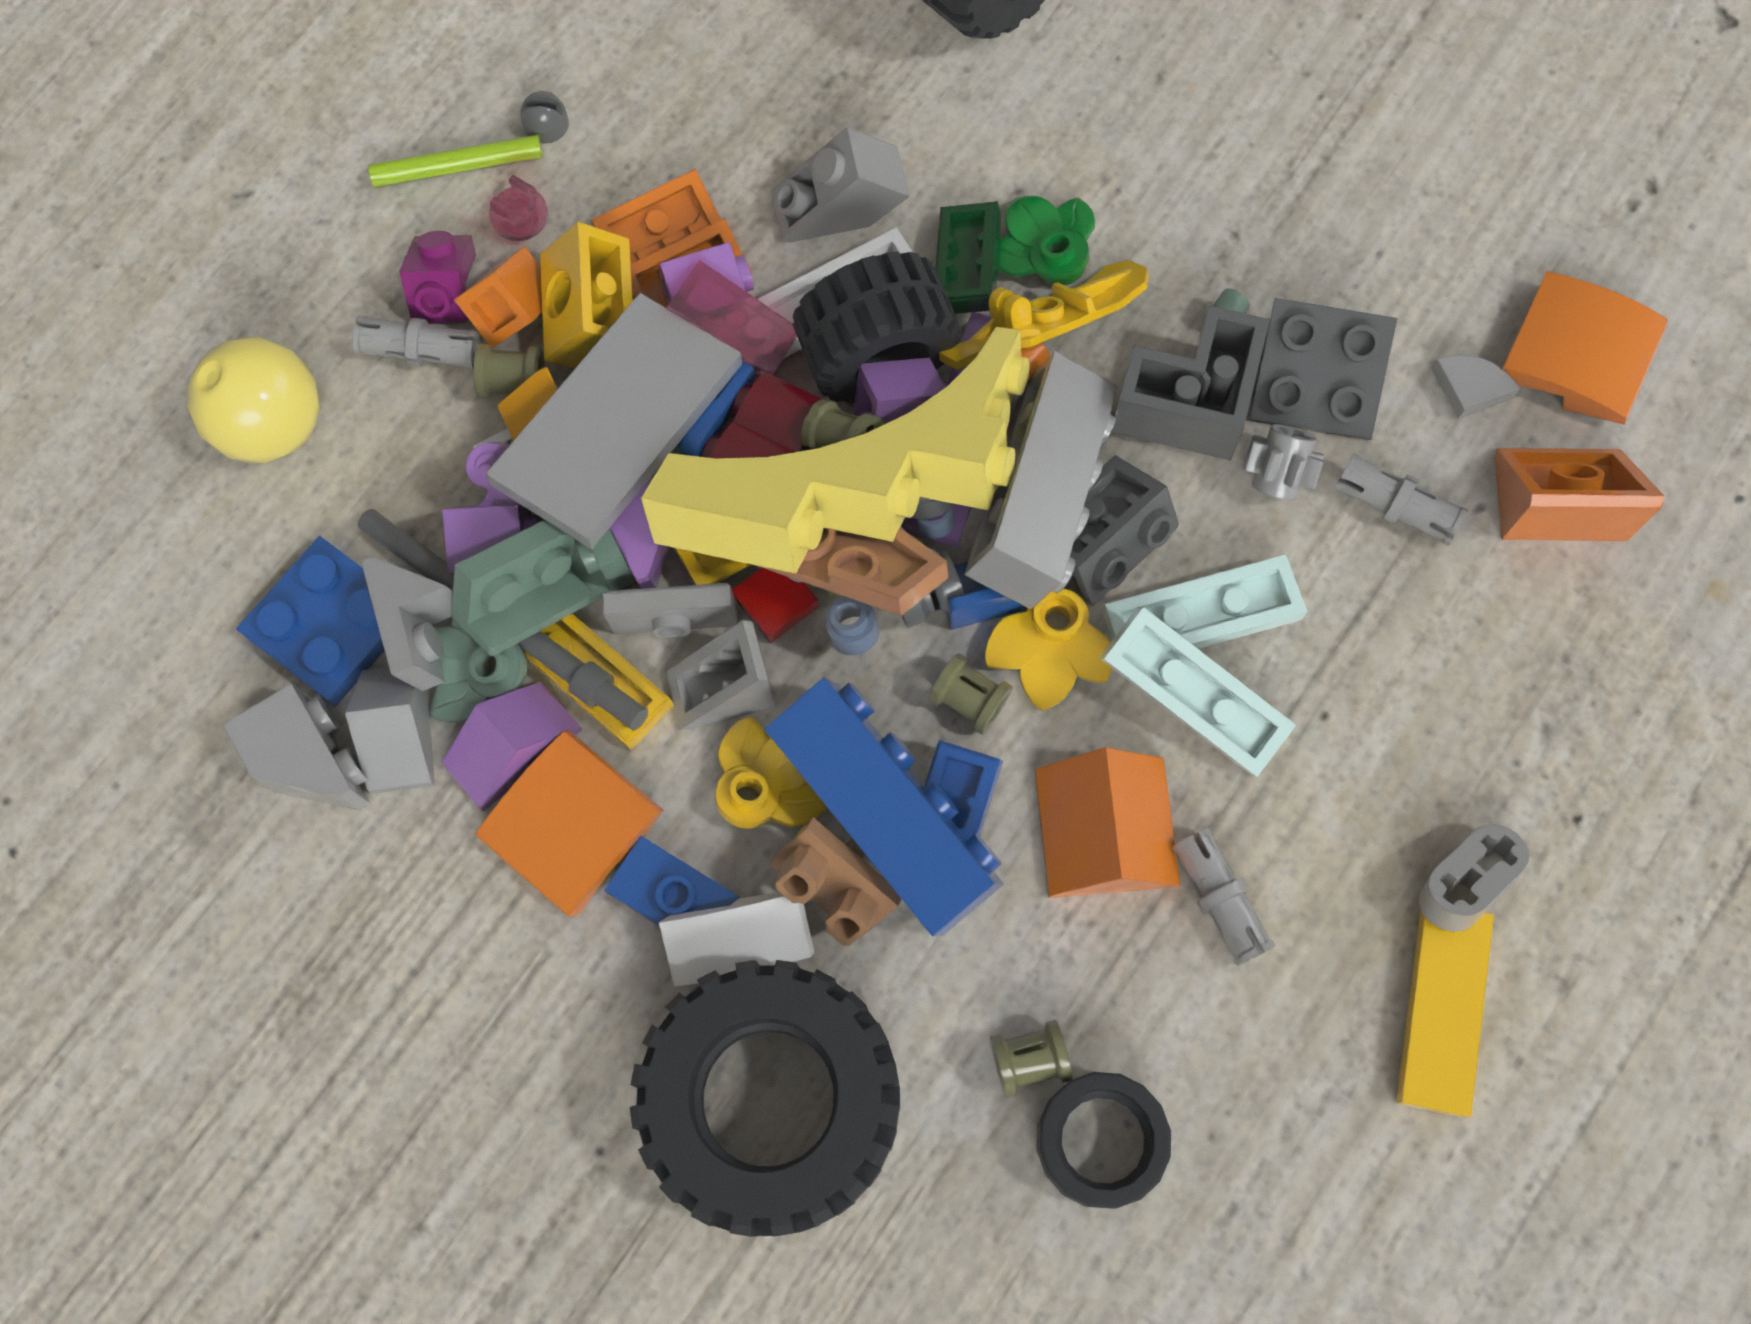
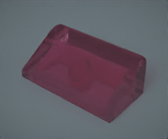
[667,260,797,375]

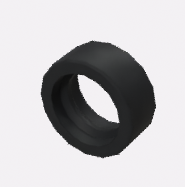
[1036,1072,1171,1209]

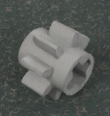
[1243,424,1324,500]

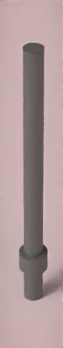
[358,509,648,730]

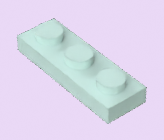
[1103,555,1307,649]
[1099,607,1296,777]

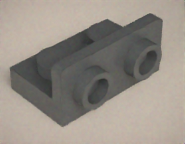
[1070,455,1179,604]

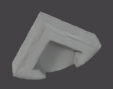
[1431,355,1520,419]

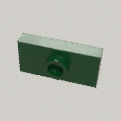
[935,201,1002,314]

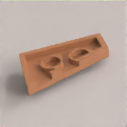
[755,527,949,616]

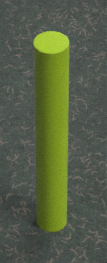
[368,134,543,188]

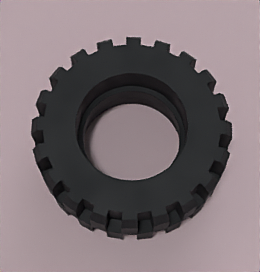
[630,960,900,1237]

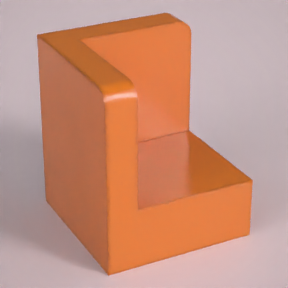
[454,246,542,348]

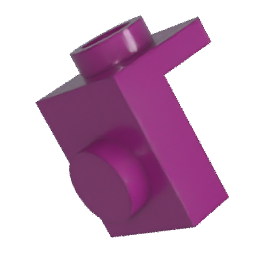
[399,231,476,323]

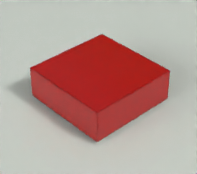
[732,568,819,644]

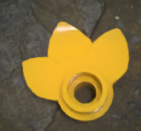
[985,588,1112,711]
[715,717,828,829]

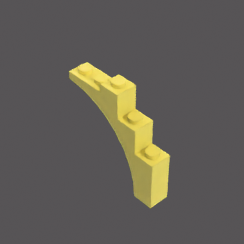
[641,327,1029,574]

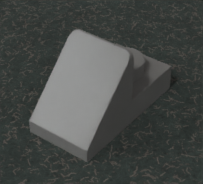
[361,556,453,692]

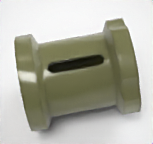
[473,343,545,398]
[801,399,884,450]
[928,653,1013,735]
[990,1020,1072,1098]

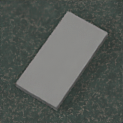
[486,293,742,549]

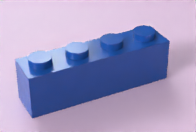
[764,677,1004,937]

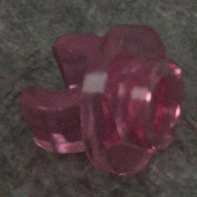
[489,175,548,241]

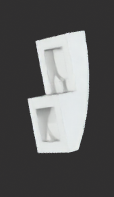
[659,892,815,987]

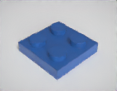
[236,535,385,707]

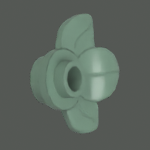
[429,617,528,723]

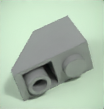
[771,127,909,242]
[222,684,370,810]

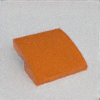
[591,169,751,310]
[1503,271,1668,425]
[475,730,664,917]

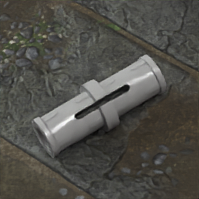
[352,315,481,369]
[1334,453,1468,545]
[1172,828,1275,966]

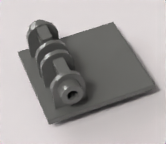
[1250,298,1398,440]

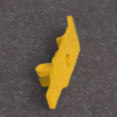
[939,260,1149,370]

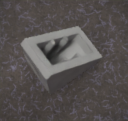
[666,620,776,730]
[345,666,434,794]

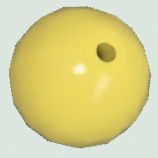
[186,337,320,463]

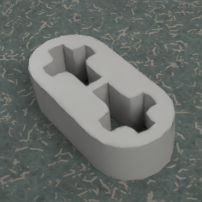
[1419,824,1529,932]

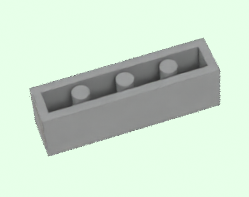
[964,351,1118,609]

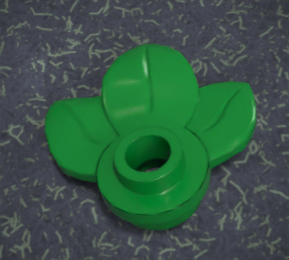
[998,196,1095,286]

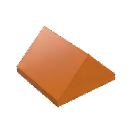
[1495,448,1664,541]
[1035,747,1181,898]

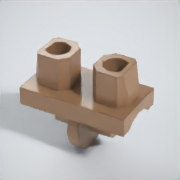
[769,817,901,946]

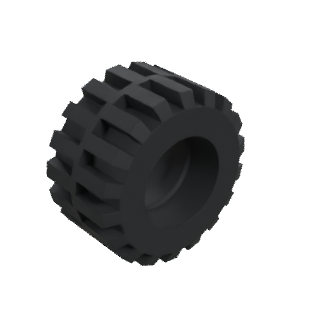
[792,251,962,403]

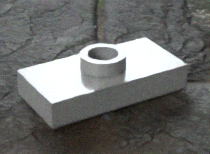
[603,583,738,638]

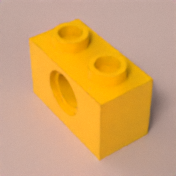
[540,222,633,369]

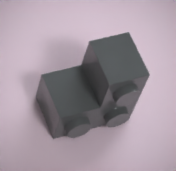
[1112,305,1270,461]

